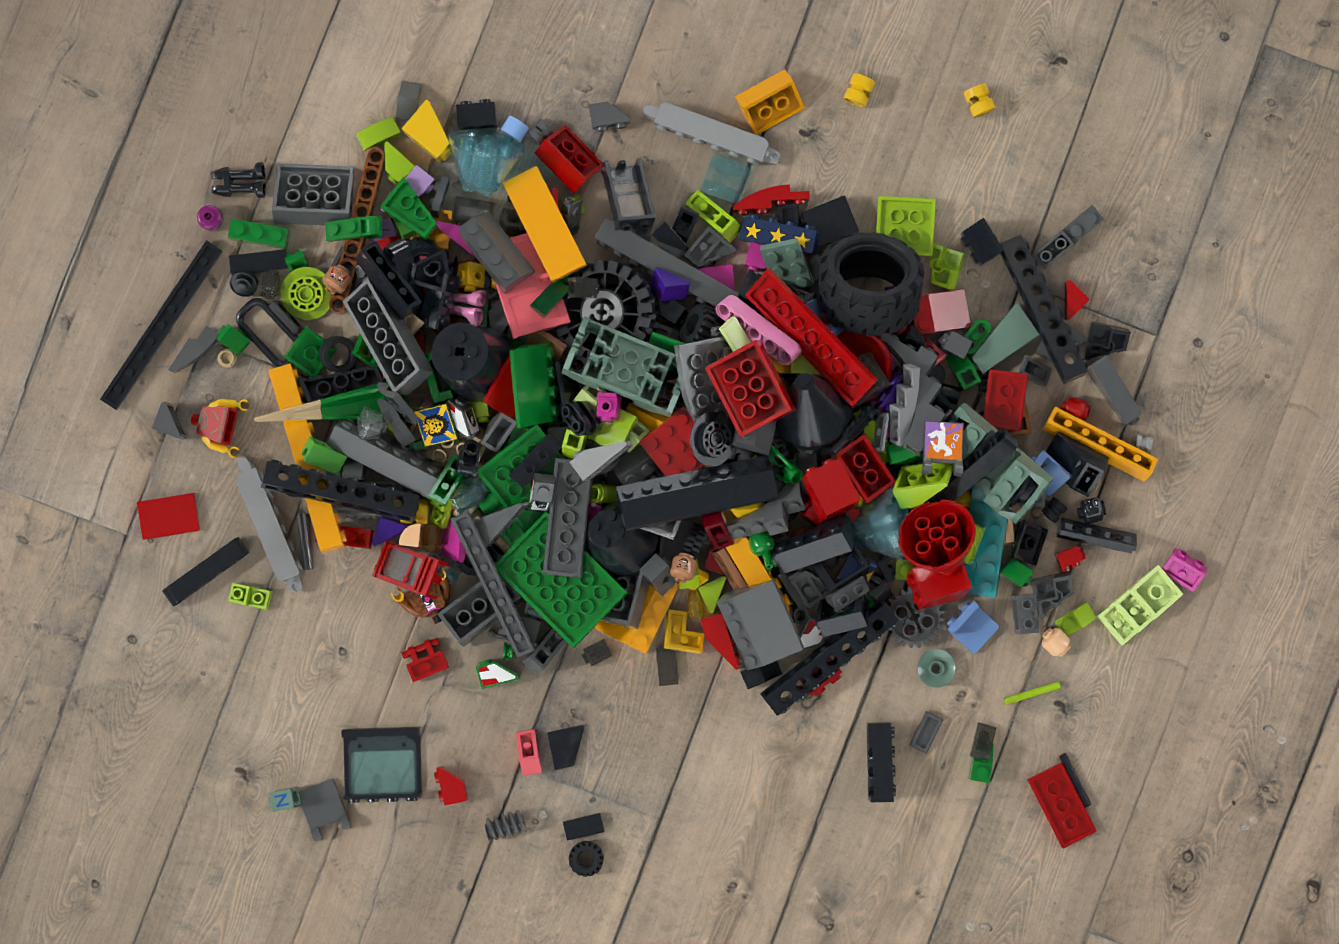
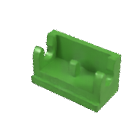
[301,436,347,474]

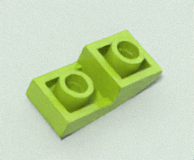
[356,116,401,151]
[429,497,452,529]
[228,582,273,610]

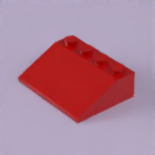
[705,340,796,437]

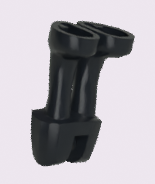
[211,162,266,198]

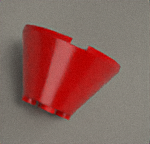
[898,499,976,575]

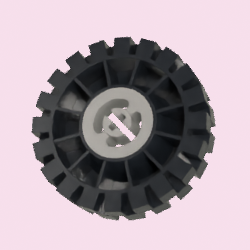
[555,260,659,358]

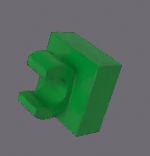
[285,249,309,272]

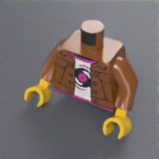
[391,567,451,625]

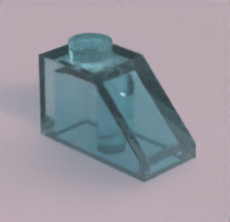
[450,475,490,514]

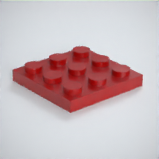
[639,406,710,476]

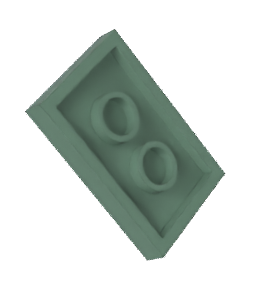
[760,238,814,289]

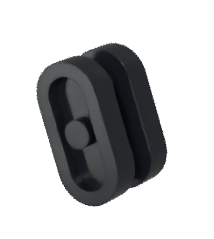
[561,401,601,436]

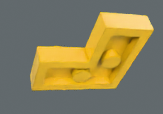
[664,609,704,654]

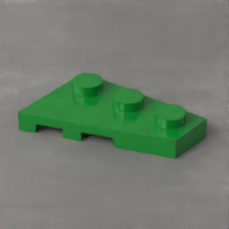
[380,177,438,240]

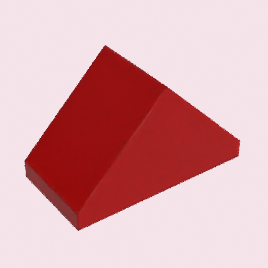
[1064,280,1090,320]

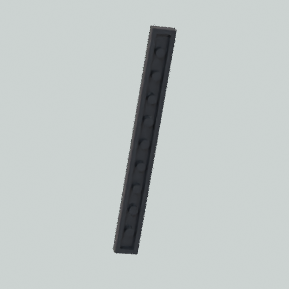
[100,240,223,410]

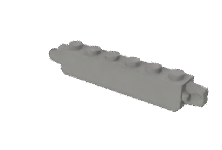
[643,102,781,165]
[236,457,303,593]

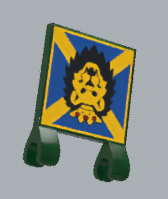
[401,402,460,451]

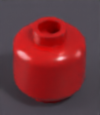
[1061,396,1091,421]

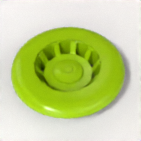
[281,267,331,320]

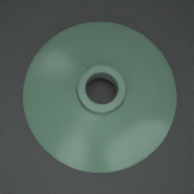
[917,649,956,688]

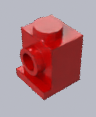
[1055,546,1086,572]

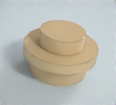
[217,349,237,368]

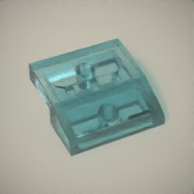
[700,153,750,204]

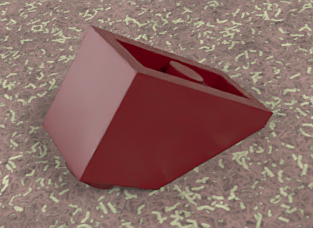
[702,511,734,550]

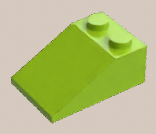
[893,463,954,509]

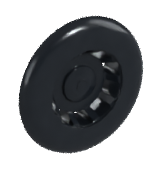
[690,412,734,466]

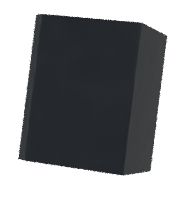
[1008,520,1048,566]

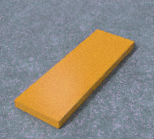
[503,166,587,283]

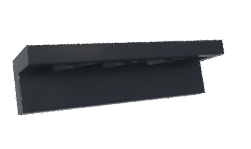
[1057,518,1137,554]

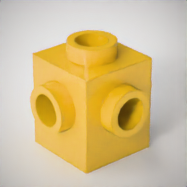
[457,262,486,292]

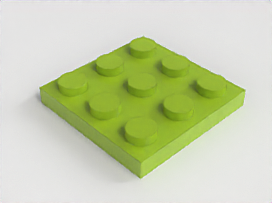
[876,196,936,257]

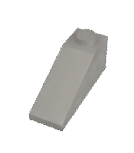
[569,442,633,481]

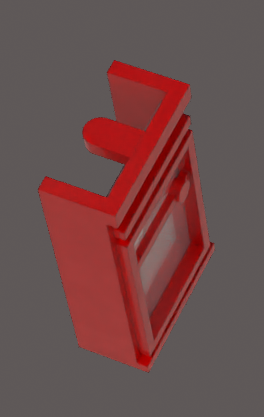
[372,540,449,600]

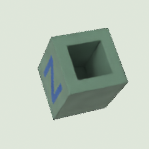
[269,786,301,812]

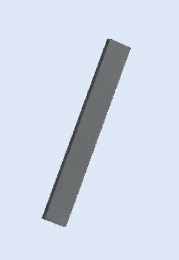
[451,510,535,658]

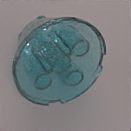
[449,129,525,196]

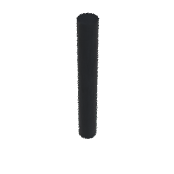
[1059,753,1092,808]

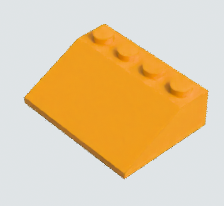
[595,583,679,653]

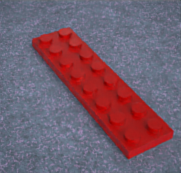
[745,268,878,407]

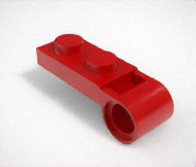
[315,526,374,549]

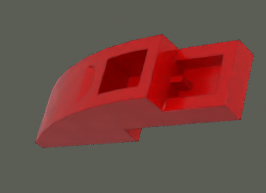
[733,184,810,215]

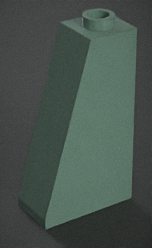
[970,303,1040,375]

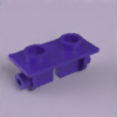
[877,374,903,413]

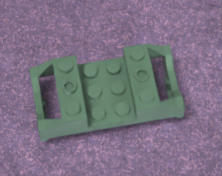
[562,316,681,417]

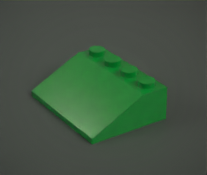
[510,342,559,428]

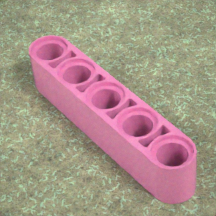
[716,295,802,365]

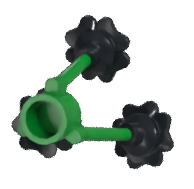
[770,435,803,485]

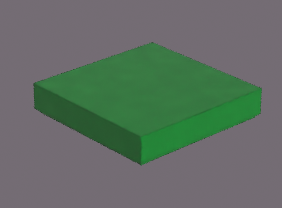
[283,326,337,377]

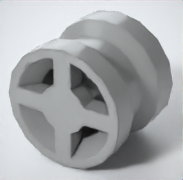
[1134,434,1153,454]

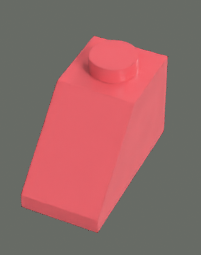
[516,729,542,776]

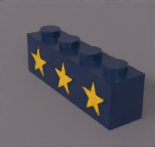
[739,214,821,255]

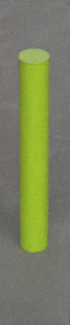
[1003,681,1061,705]

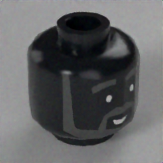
[1077,497,1106,524]

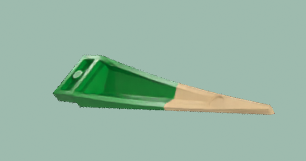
[254,382,409,422]

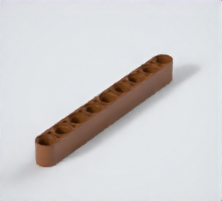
[329,148,385,315]

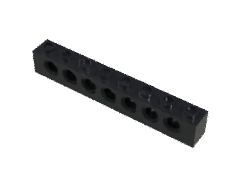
[1000,235,1088,385]
[261,460,420,523]
[760,598,899,716]

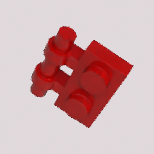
[401,638,449,682]

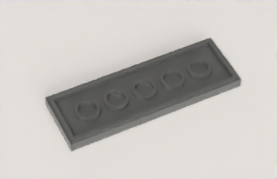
[543,458,593,578]

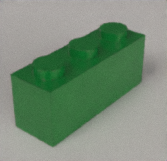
[228,219,291,250]

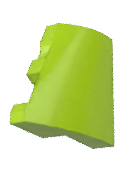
[929,243,966,290]

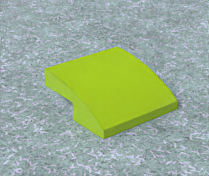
[587,404,638,446]

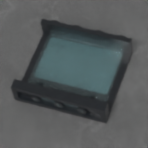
[341,727,422,803]

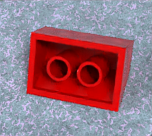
[534,125,603,194]
[834,434,896,504]

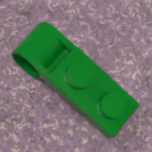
[325,216,382,242]
[477,491,525,547]

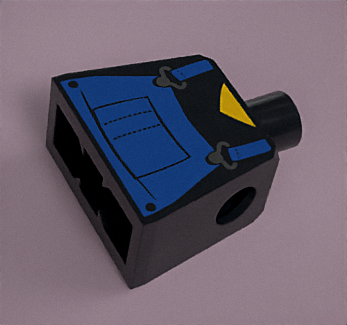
[836,549,884,586]

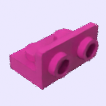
[1161,548,1207,592]

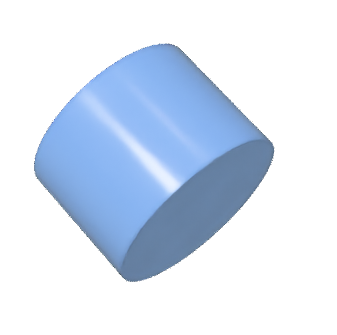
[500,115,529,143]

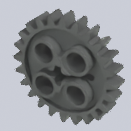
[888,586,945,648]

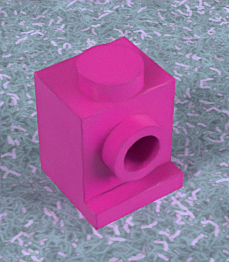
[597,392,622,423]

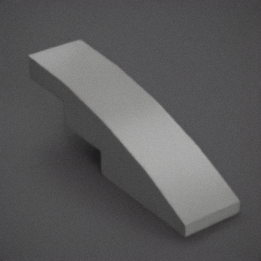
[890,364,920,446]

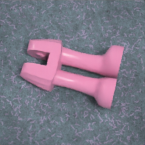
[446,290,487,325]

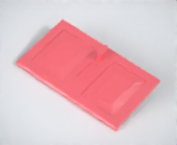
[494,233,570,340]

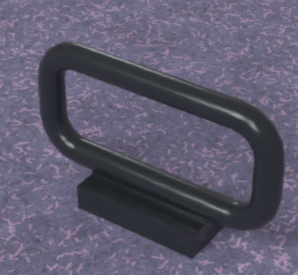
[236,298,304,367]

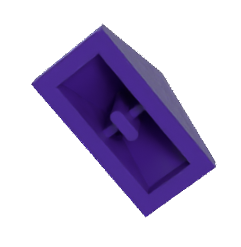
[651,267,691,301]
[372,517,408,546]

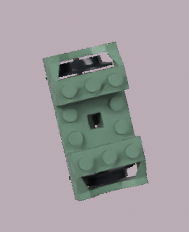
[949,403,1054,524]

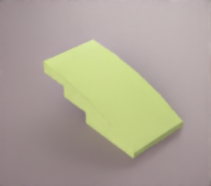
[1097,565,1183,646]

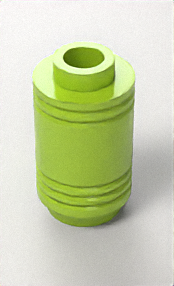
[591,484,617,504]

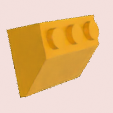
[735,69,805,135]

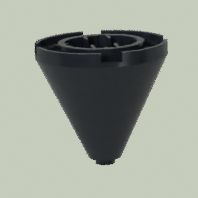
[776,373,853,451]

